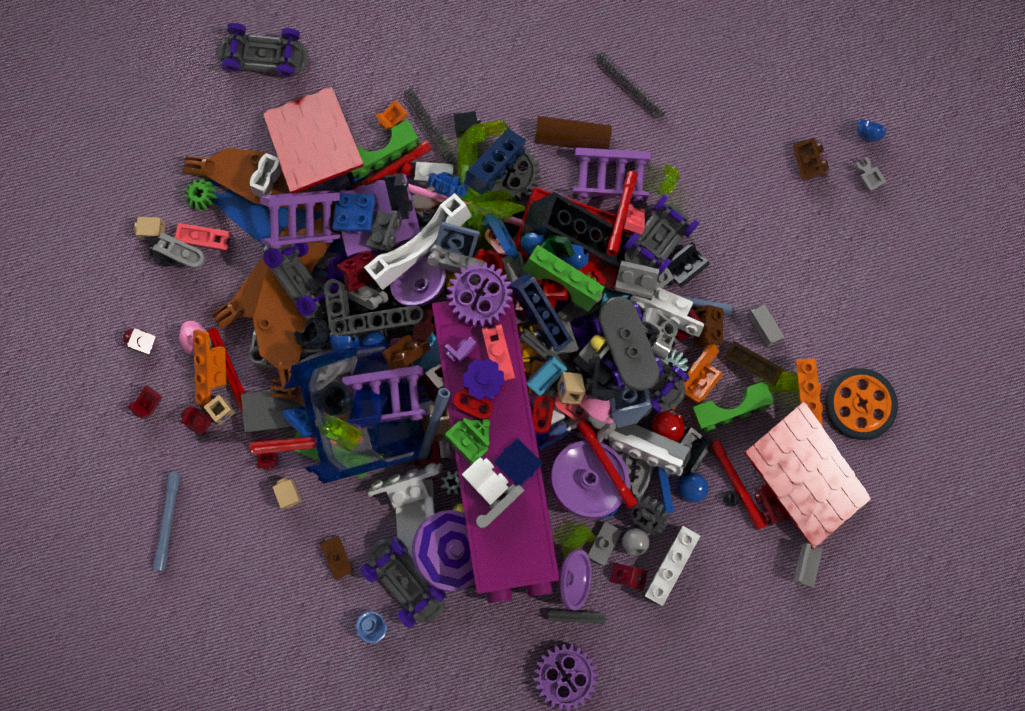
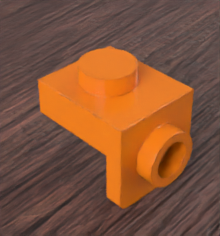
[376,100,409,130]

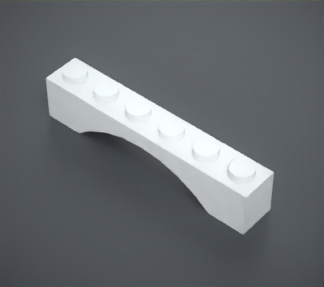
[364,193,472,290]

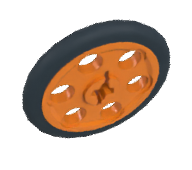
[825,368,898,440]

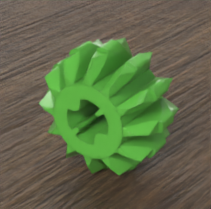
[184,179,217,211]

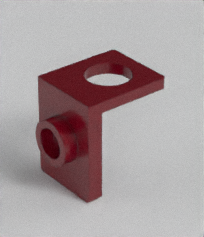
[609,563,648,590]

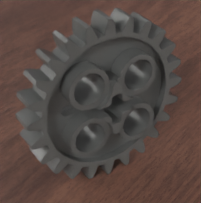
[487,149,541,202]

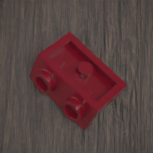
[337,251,376,293]
[754,485,790,526]

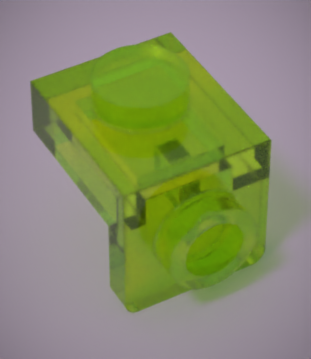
[657,164,680,196]
[769,371,799,393]

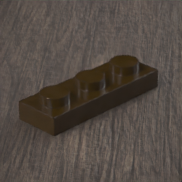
[724,341,785,386]

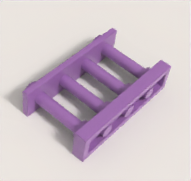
[573,148,651,203]
[260,190,340,248]
[342,365,429,429]

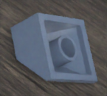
[435,222,479,257]
[607,382,652,428]

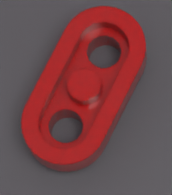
[454,390,493,420]
[532,394,554,434]

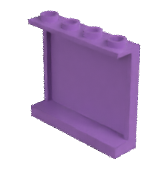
[334,174,421,259]

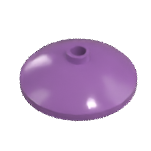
[390,255,447,307]
[558,549,592,610]

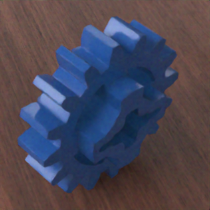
[427,172,469,197]

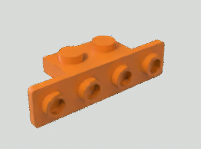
[193,329,226,406]
[672,344,723,410]
[796,358,823,428]

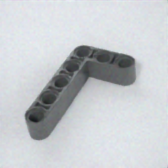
[324,279,427,336]

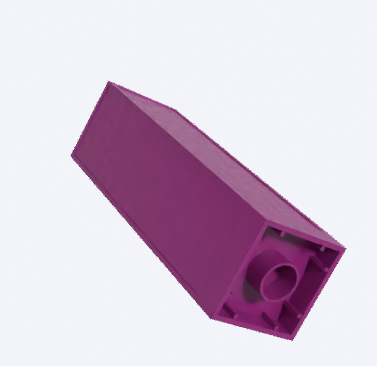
[432,293,559,604]

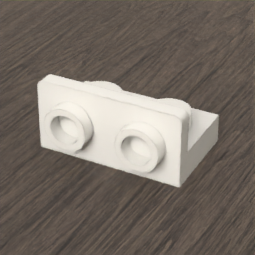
[414,162,453,189]

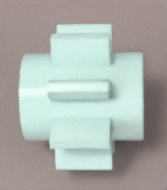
[441,471,461,494]

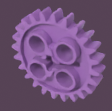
[447,262,513,327]
[534,644,599,711]

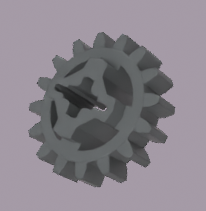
[626,495,669,535]

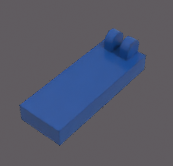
[482,211,521,260]
[656,466,675,514]

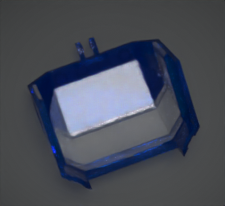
[283,342,428,484]

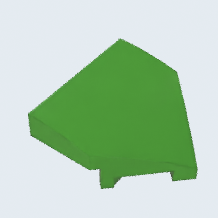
[444,418,490,465]

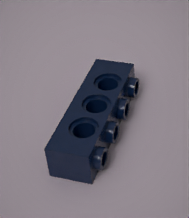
[464,128,527,195]
[510,274,573,352]

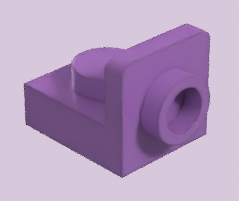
[445,337,477,363]

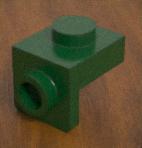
[541,234,575,258]

